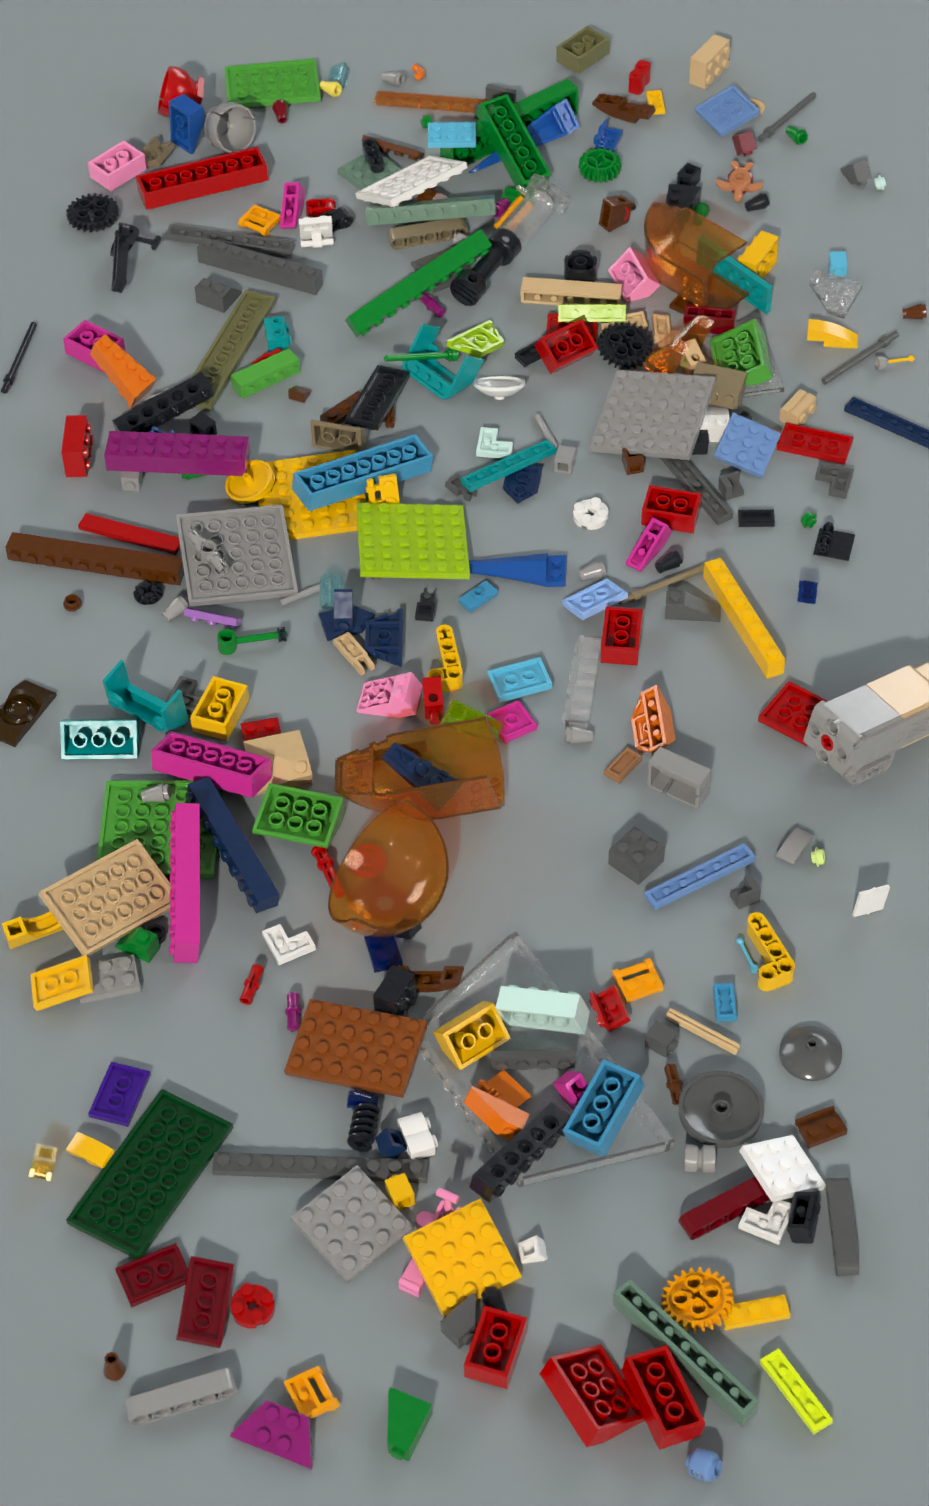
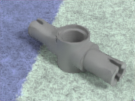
[187,530,229,574]

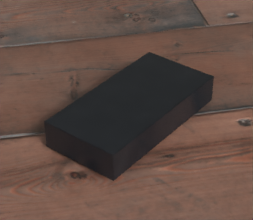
[738,510,775,527]

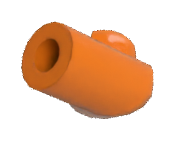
[412,64,426,81]

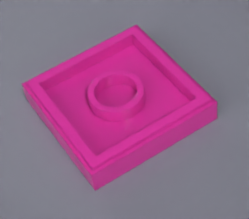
[486,700,537,744]

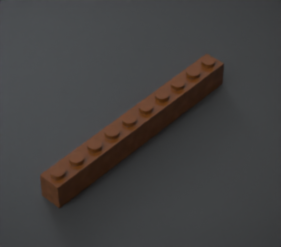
[5,532,184,586]

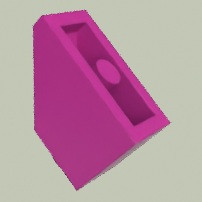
[553,1071,588,1110]

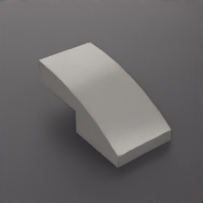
[776,828,814,864]

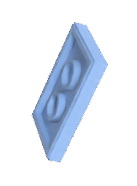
[562,578,628,620]

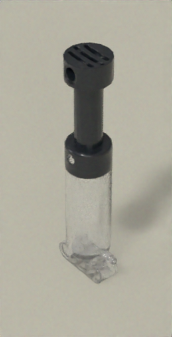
[450,174,571,306]

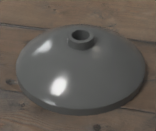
[779,1026,842,1081]

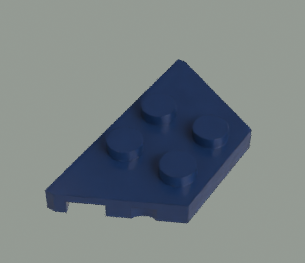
[365,608,403,667]

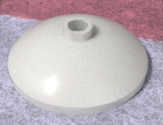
[474,376,525,400]

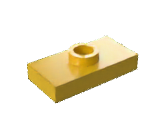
[646,90,665,115]

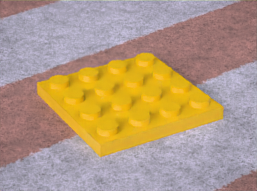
[402,1198,522,1318]

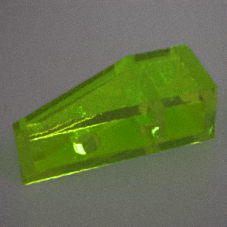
[441,699,504,741]

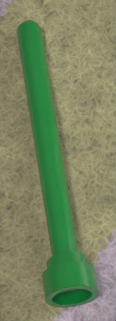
[384,348,459,362]

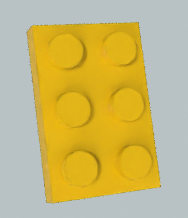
[30,955,93,1011]

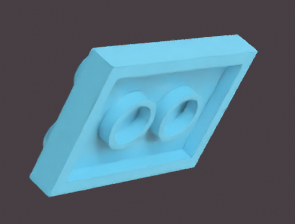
[428,122,476,148]
[487,657,553,703]

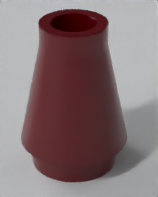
[272,100,287,124]

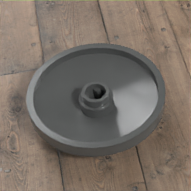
[678,1071,764,1148]

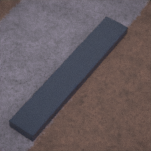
[844,397,929,449]

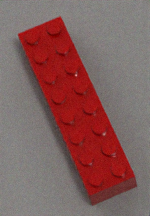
[136,147,268,210]

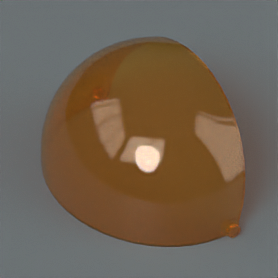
[328,797,449,938]

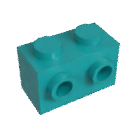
[264,316,291,352]

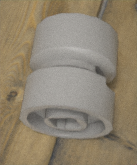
[684,1144,716,1173]

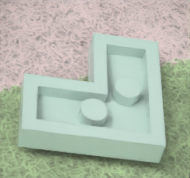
[476,427,513,459]

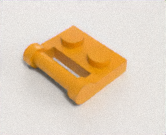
[238,204,281,237]
[611,958,664,1003]
[284,1366,340,1420]

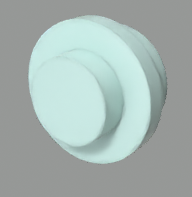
[874,175,887,191]

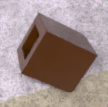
[622,448,644,475]

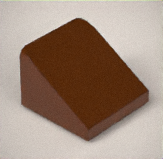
[288,386,312,403]

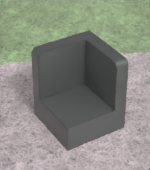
[718,471,744,501]
[730,875,761,909]

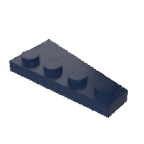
[381,743,464,810]

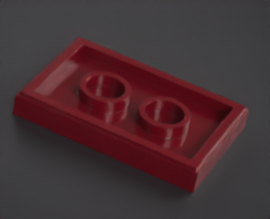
[115,1243,188,1308]

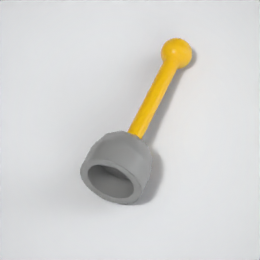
[874,355,915,370]

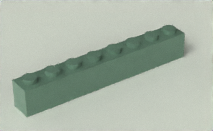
[365,195,497,226]
[613,1279,759,1427]

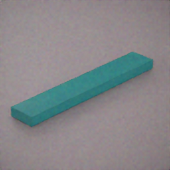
[461,439,557,492]

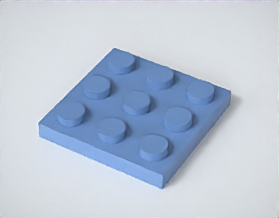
[695,85,760,137]
[713,413,781,479]

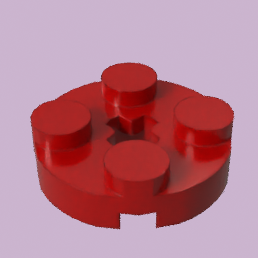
[230,1283,275,1329]

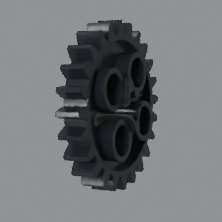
[66,193,119,233]
[598,321,653,370]

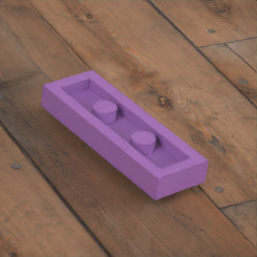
[184,608,242,629]

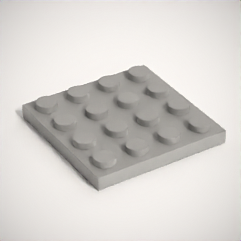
[291,1165,414,1284]

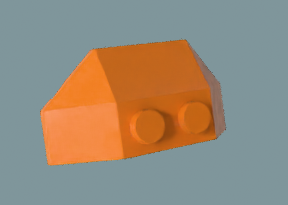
[631,685,676,753]

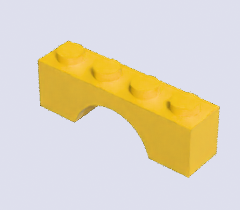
[1,911,64,950]

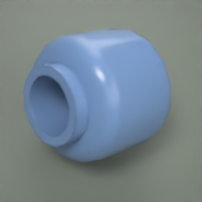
[686,1448,722,1482]

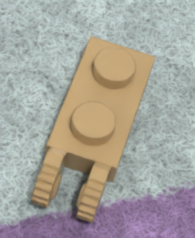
[333,632,375,676]

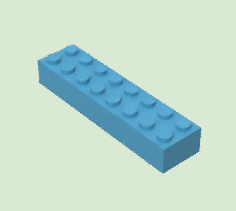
[292,434,433,511]

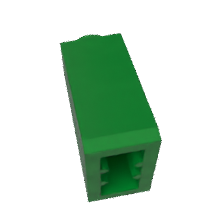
[387,1387,432,1461]

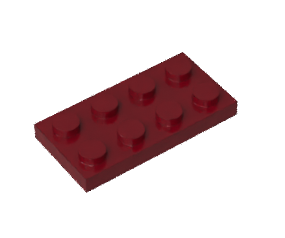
[176,1256,234,1348]

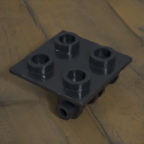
[813,522,855,561]

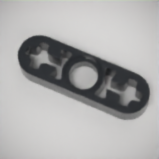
[362,138,384,173]

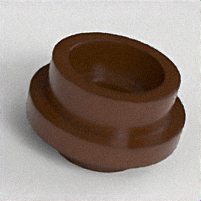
[63,594,82,611]

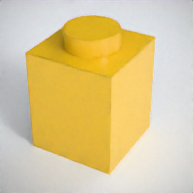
[385,1173,415,1211]

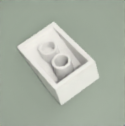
[700,404,730,442]

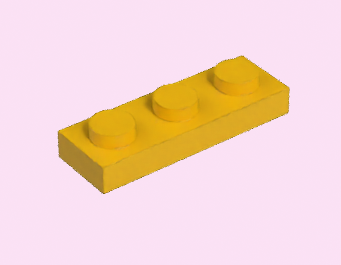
[721,1294,791,1331]

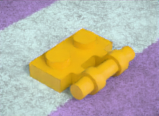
[365,473,400,504]

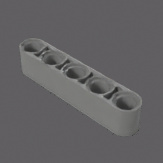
[124,1368,238,1426]

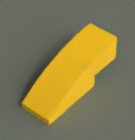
[807,319,858,349]

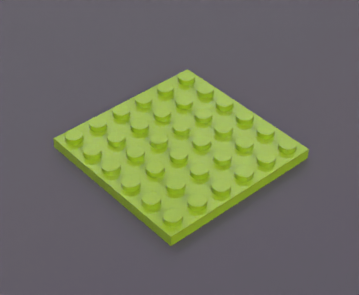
[356,503,470,579]

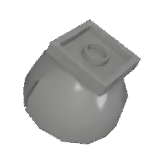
[202,102,256,154]

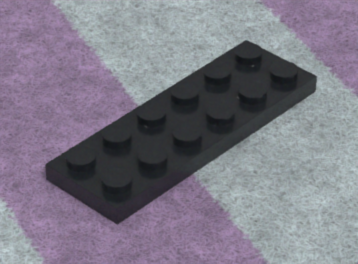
[345,365,410,431]

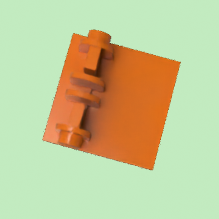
[477,1070,532,1108]

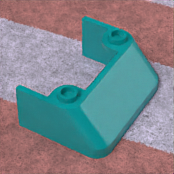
[402,323,484,400]
[102,660,189,732]

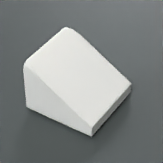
[518,1235,548,1264]

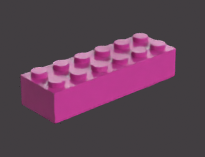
[151,731,272,798]

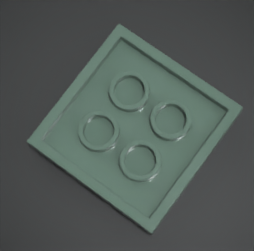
[338,154,401,190]

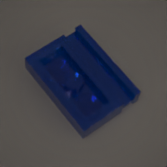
[364,930,403,973]

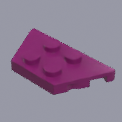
[230,1400,313,1470]

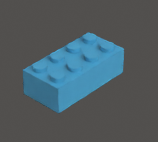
[563,1059,645,1158]

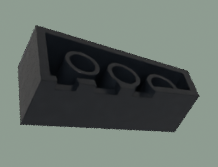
[661,184,701,242]

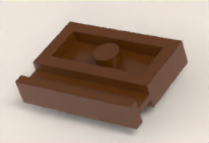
[795,1106,847,1149]

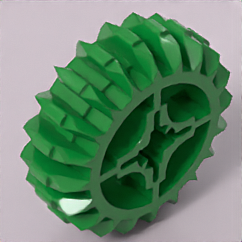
[579,148,621,183]

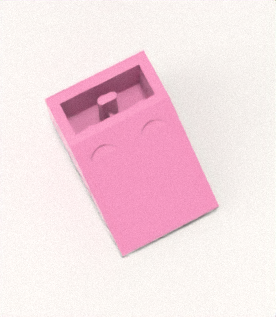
[356,672,422,718]

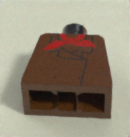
[599,195,636,232]

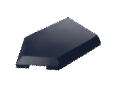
[503,465,543,504]
[318,605,375,641]

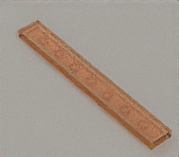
[374,91,488,113]

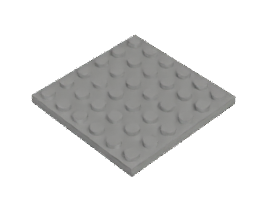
[589,370,717,460]
[176,505,298,607]

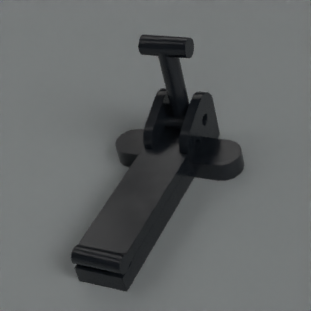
[110,222,161,293]

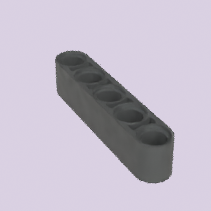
[826,1178,860,1276]

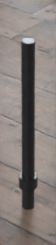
[1,322,37,394]

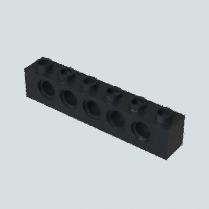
[112,372,214,432]
[469,1102,571,1203]

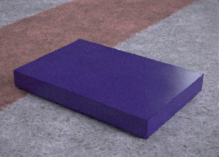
[88,1062,151,1127]

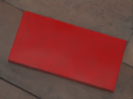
[777,423,854,465]

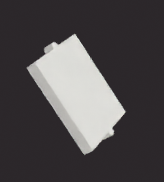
[852,885,890,917]

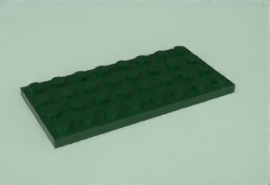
[66,1089,234,1259]

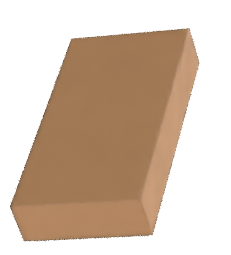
[604,747,642,784]

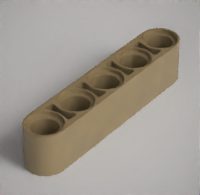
[387,218,468,249]

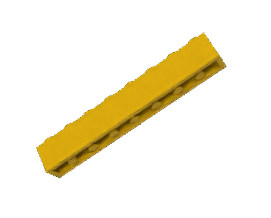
[703,557,785,679]

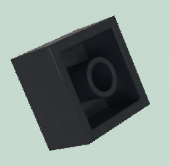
[373,965,418,1017]

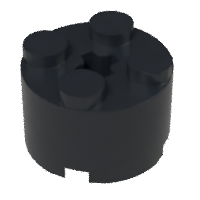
[564,250,597,282]

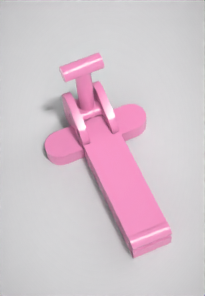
[399,1187,462,1298]

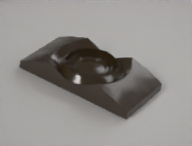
[0,680,57,747]

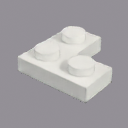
[262,924,316,965]
[738,1200,792,1245]

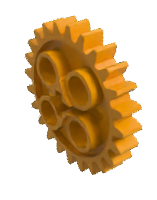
[661,1267,734,1334]

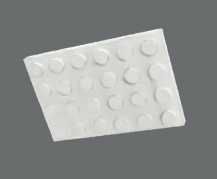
[355,155,468,207]

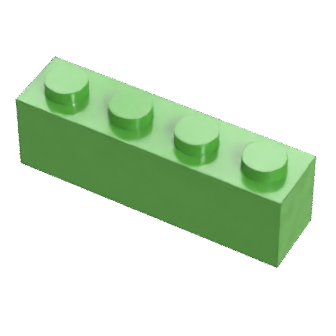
[231,348,300,399]

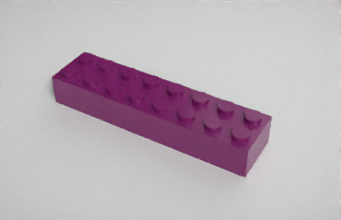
[104,431,250,476]

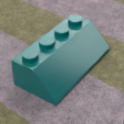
[60,718,140,759]

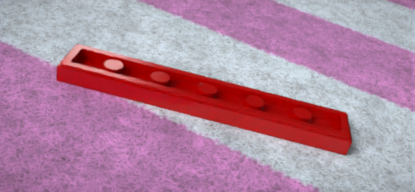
[78,513,180,555]

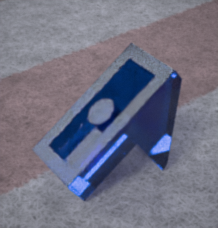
[797,580,819,604]

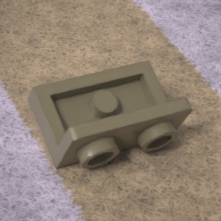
[141,137,175,167]

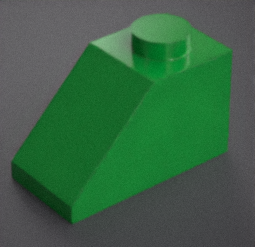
[115,927,160,963]

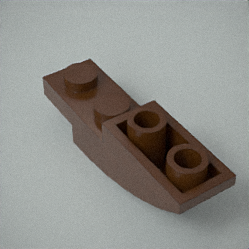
[592,94,655,123]

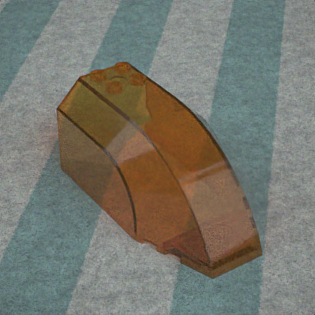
[644,202,749,309]
[334,717,505,820]

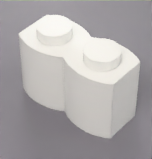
[397,1112,438,1160]

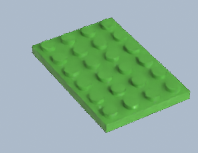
[224,58,321,108]

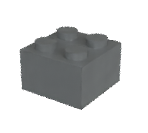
[608,826,665,885]

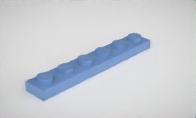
[644,843,756,911]

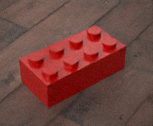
[621,1345,706,1450]

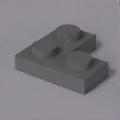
[815,463,854,499]
[165,676,201,715]

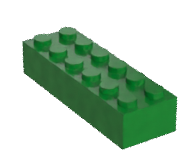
[476,94,551,190]

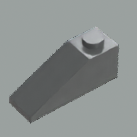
[665,591,721,622]

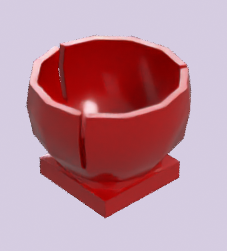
[158,66,204,117]

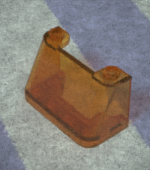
[644,315,714,374]

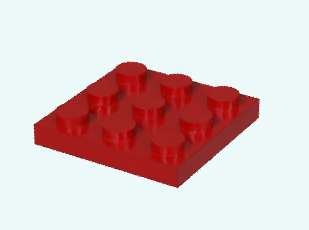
[758,681,828,746]

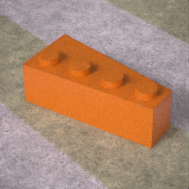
[90,334,156,408]

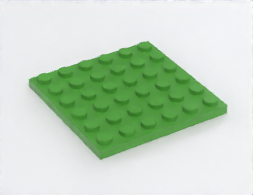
[97,780,222,878]

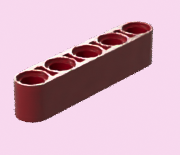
[678,1176,770,1240]

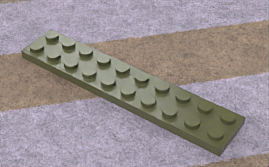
[192,290,276,411]

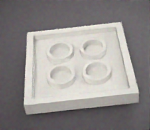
[739,1135,826,1202]

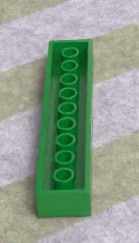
[440,79,579,165]

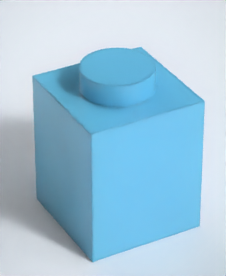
[828,251,847,277]

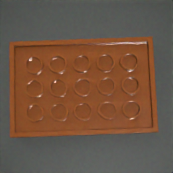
[284,999,428,1098]

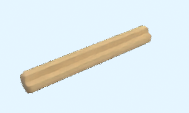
[666,1008,741,1055]

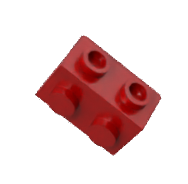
[589,985,631,1032]

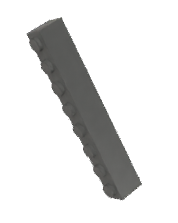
[197,237,323,295]

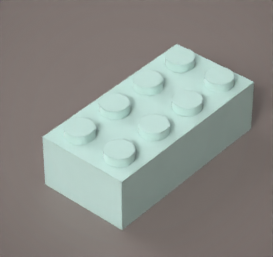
[495,985,590,1035]

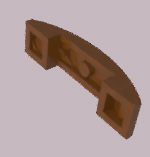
[387,966,464,992]

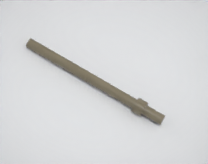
[619,564,704,605]

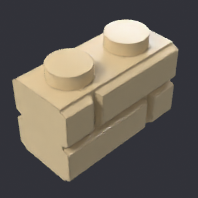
[779,389,817,425]

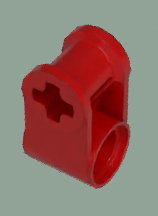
[306,198,336,218]

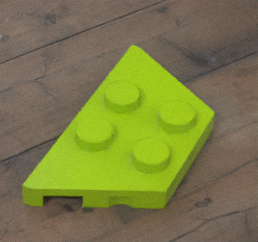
[446,320,504,358]

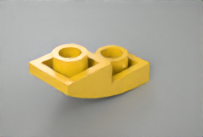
[66,1132,115,1169]

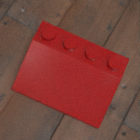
[539,1344,645,1448]

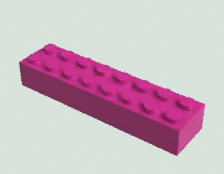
[169,803,200,963]

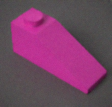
[280,182,306,229]
[625,517,672,572]

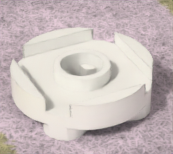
[573,497,609,530]

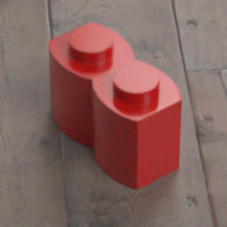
[628,60,651,95]

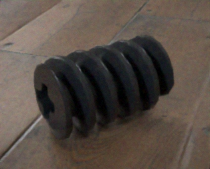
[347,1103,380,1151]

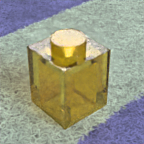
[29,1143,58,1181]

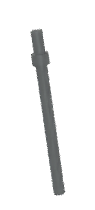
[757,92,816,143]
[821,331,899,385]

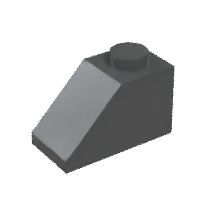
[840,160,872,186]
[440,1293,476,1349]

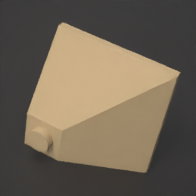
[243,730,313,795]

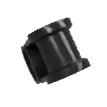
[321,207,353,233]

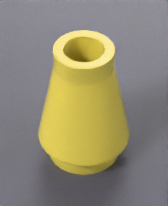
[319,81,342,97]

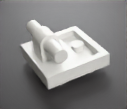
[299,216,334,248]

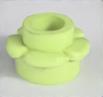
[811,847,825,867]

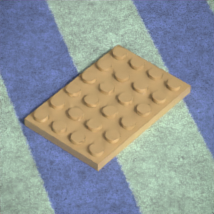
[39,839,171,956]

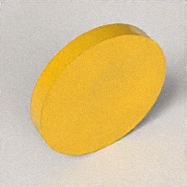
[225,460,275,504]

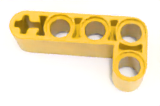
[427,625,463,693]
[747,912,795,992]

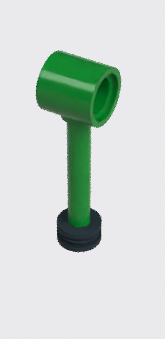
[217,627,288,655]

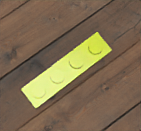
[760,1348,833,1435]

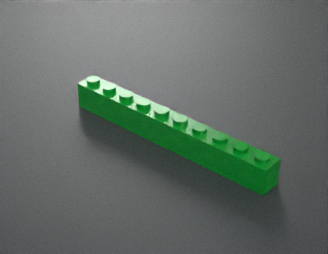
[345,229,492,337]

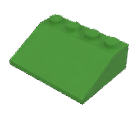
[710,319,773,386]
[252,783,346,848]

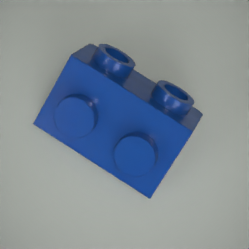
[593,120,623,152]

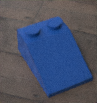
[169,94,204,155]

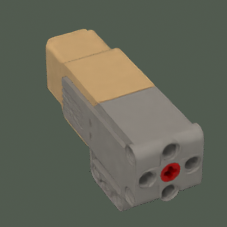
[803,662,929,786]

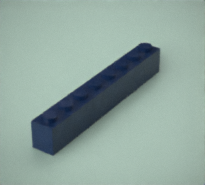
[185,777,280,913]

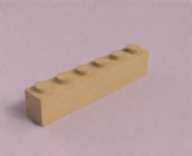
[521,277,622,305]

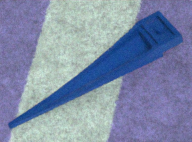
[469,99,580,173]
[469,553,567,587]

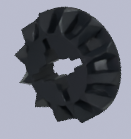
[133,581,163,605]

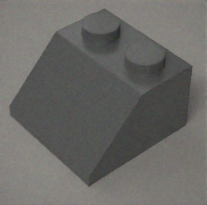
[194,278,242,313]

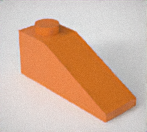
[463,1086,529,1141]

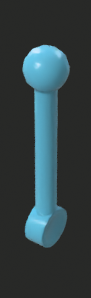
[736,937,758,973]

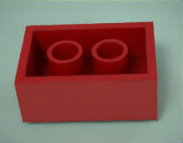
[534,319,598,375]
[61,415,94,477]
[641,485,702,534]
[600,606,643,666]
[464,1306,527,1389]

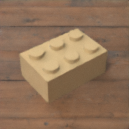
[689,34,731,89]

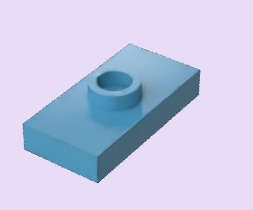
[458,581,498,613]
[713,983,737,1022]

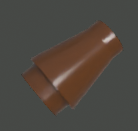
[902,303,927,320]
[103,1352,126,1381]

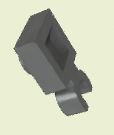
[445,474,477,502]

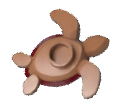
[716,161,763,203]

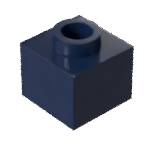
[375,1128,407,1158]

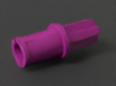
[419,293,446,318]
[285,992,301,1032]

